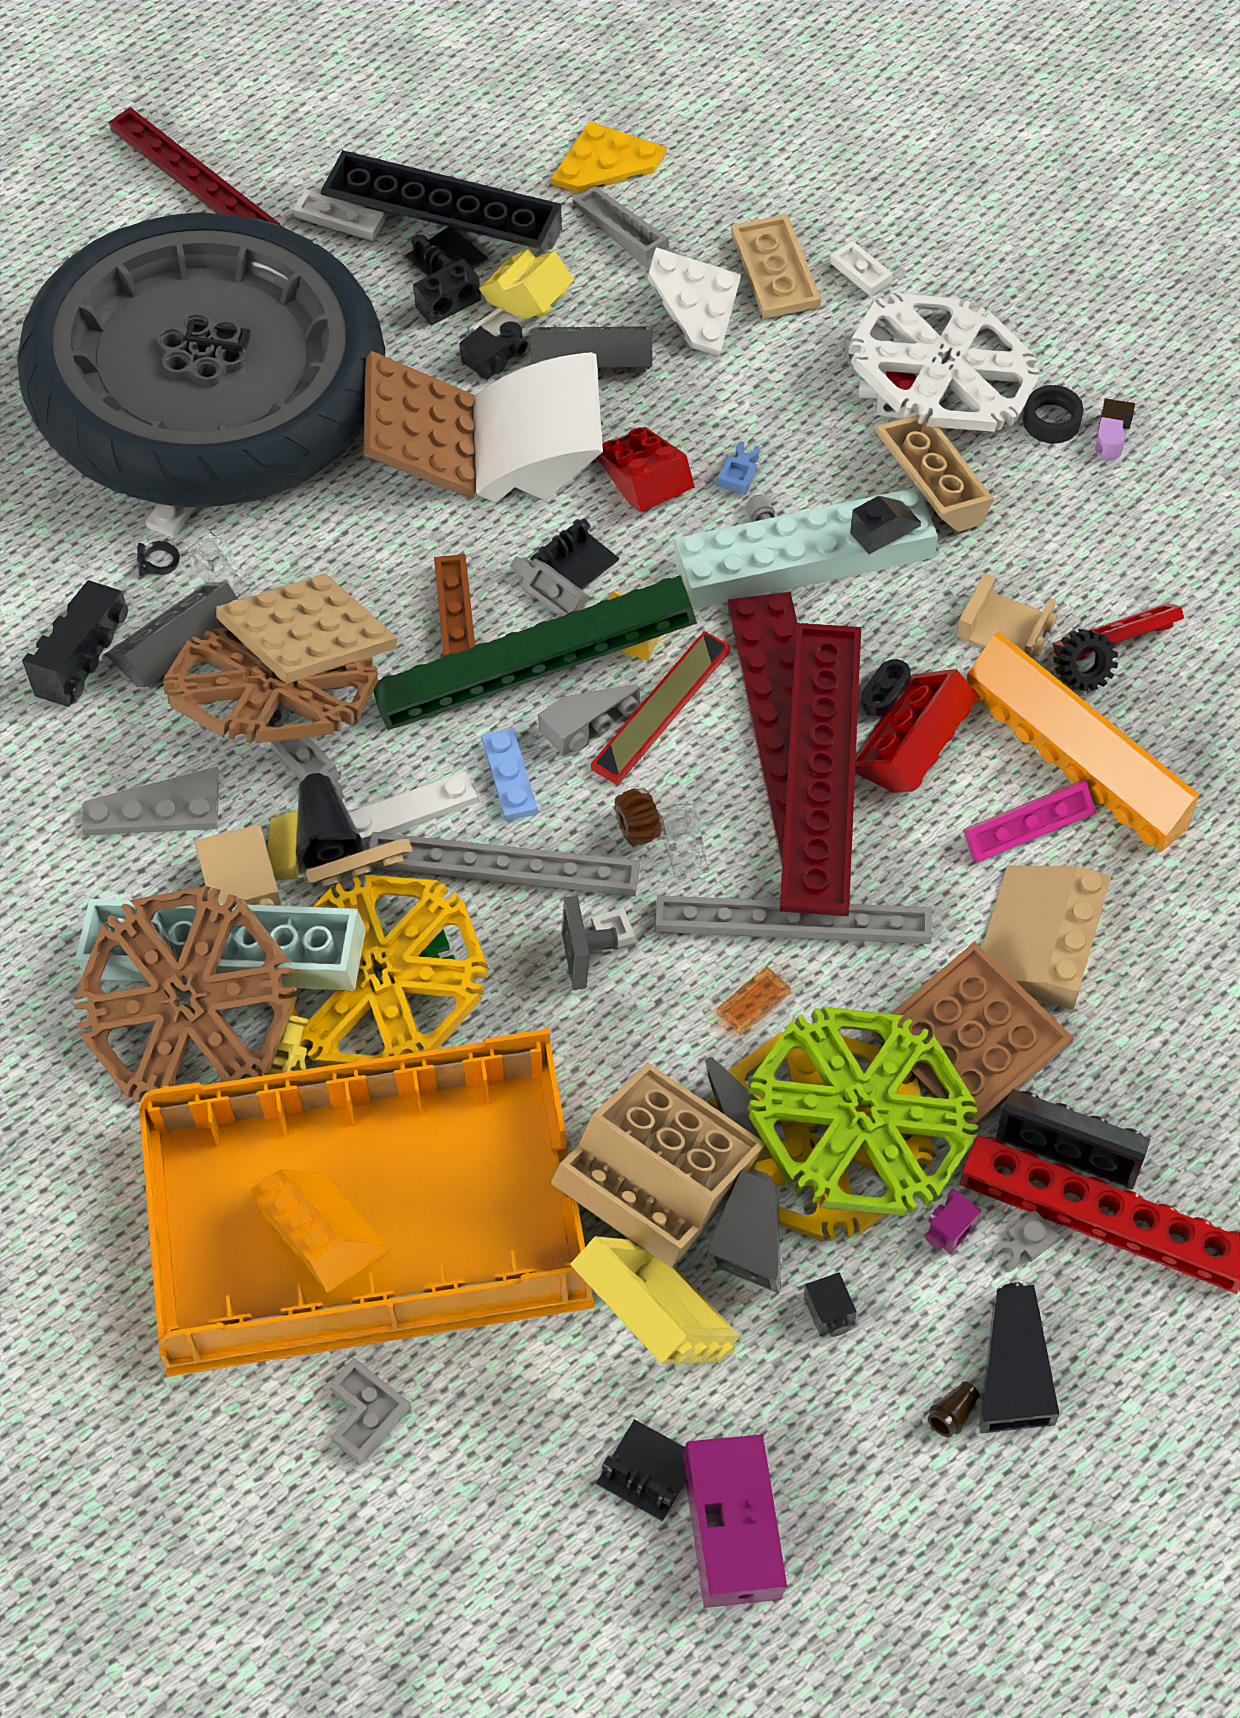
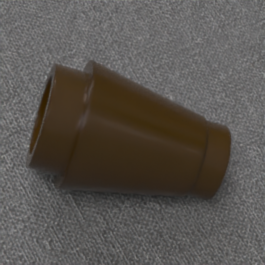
[928,1381,980,1438]

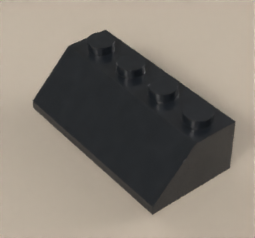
[996,1089,1151,1189]

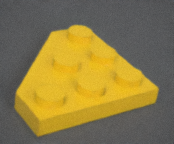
[551,121,667,194]

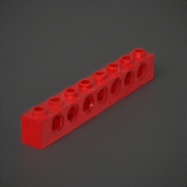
[959,1135,1240,1294]

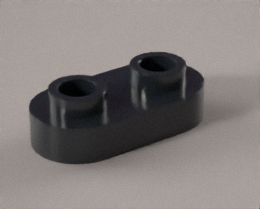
[861,659,911,716]

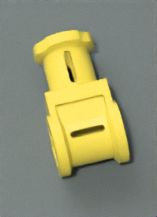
[258,1015,309,1076]

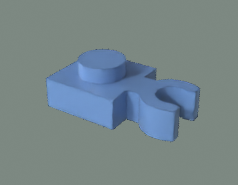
[717,441,760,495]

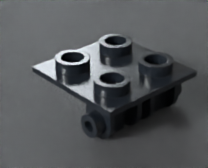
[405,227,488,276]
[530,518,619,590]
[596,1419,686,1522]

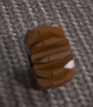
[614,787,662,846]

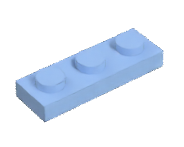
[481,728,538,822]

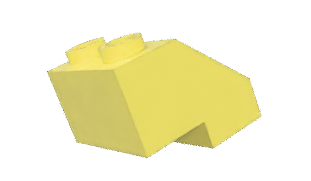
[479,248,574,320]

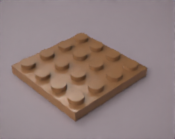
[364,351,476,497]
[871,941,1073,1125]

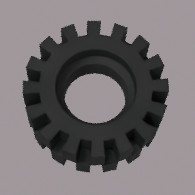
[1053,629,1118,691]

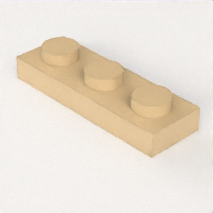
[306,839,413,888]

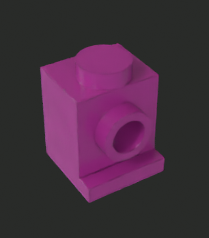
[925,1188,981,1254]

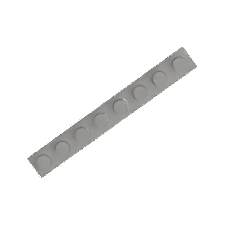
[369,832,640,897]
[655,895,932,944]

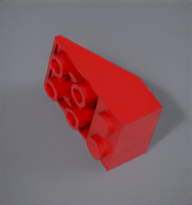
[596,427,695,512]

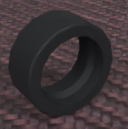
[1023,385,1084,444]

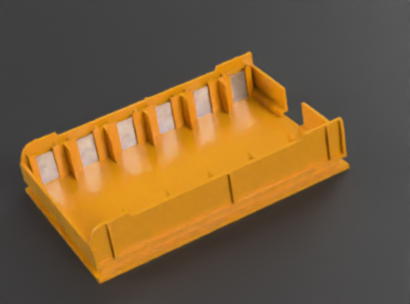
[139,1027,595,1377]

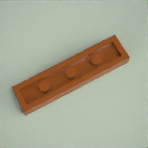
[434,554,475,656]

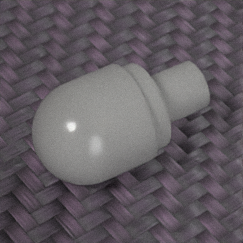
[746,495,775,522]

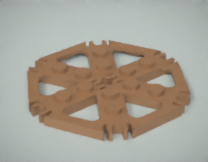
[163,627,378,743]
[74,886,297,1102]

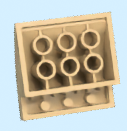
[551,1062,765,1268]

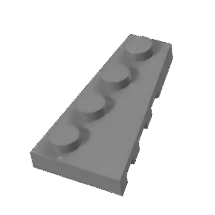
[82,767,219,835]

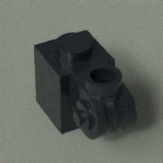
[459,321,528,380]

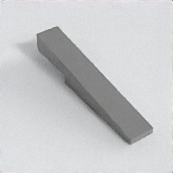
[572,186,680,271]

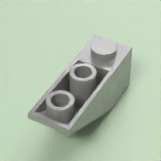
[538,684,640,757]

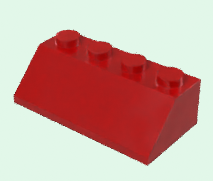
[855,669,978,793]

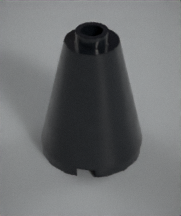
[296,773,364,869]

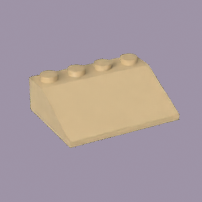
[982,865,1111,1010]

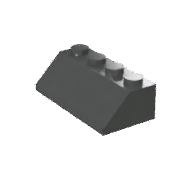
[530,326,652,373]
[105,582,239,689]

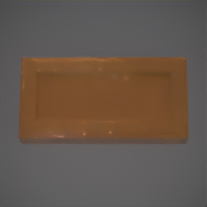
[717,966,791,1036]

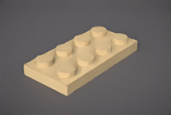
[731,214,821,319]

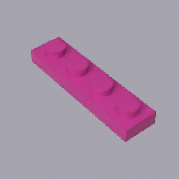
[963,780,1096,862]

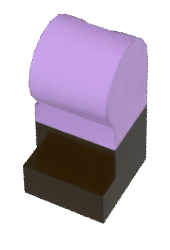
[1095,398,1135,460]

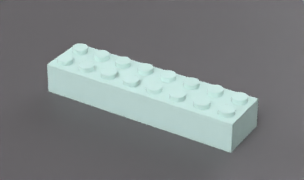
[675,487,938,609]
[75,899,366,991]

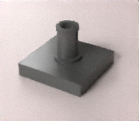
[561,895,618,990]

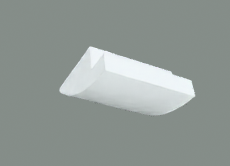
[473,352,603,502]

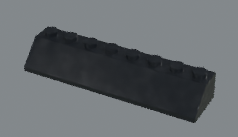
[321,150,562,250]

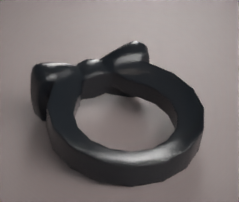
[137,541,180,576]

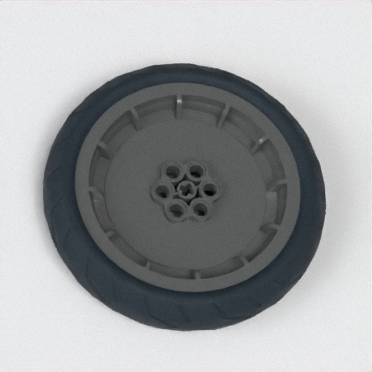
[17,212,385,507]

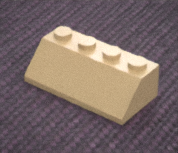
[875,415,994,532]

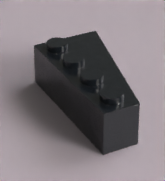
[22,580,128,707]

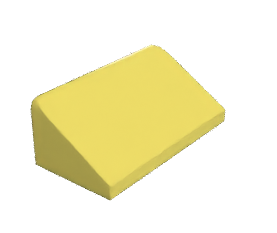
[267,810,300,879]

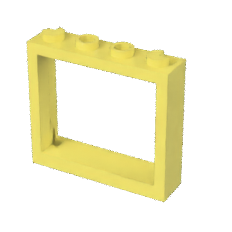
[570,1236,741,1364]

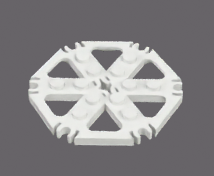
[848,293,1040,432]

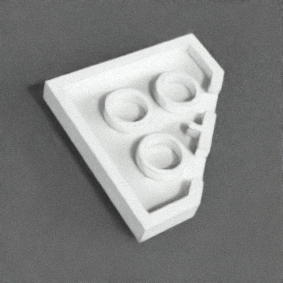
[647,247,741,356]

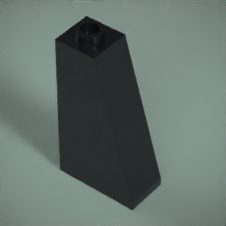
[979,1282,1060,1434]

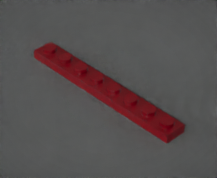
[109,107,281,226]

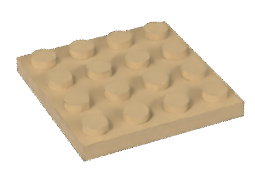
[216,574,397,684]

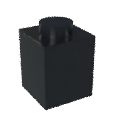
[804,1272,857,1337]

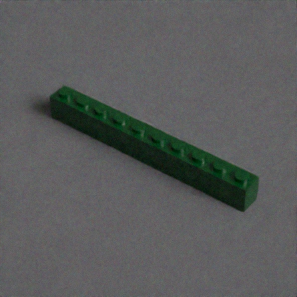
[373,575,697,730]

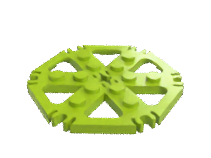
[748,1006,978,1216]

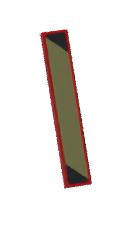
[591,631,731,786]

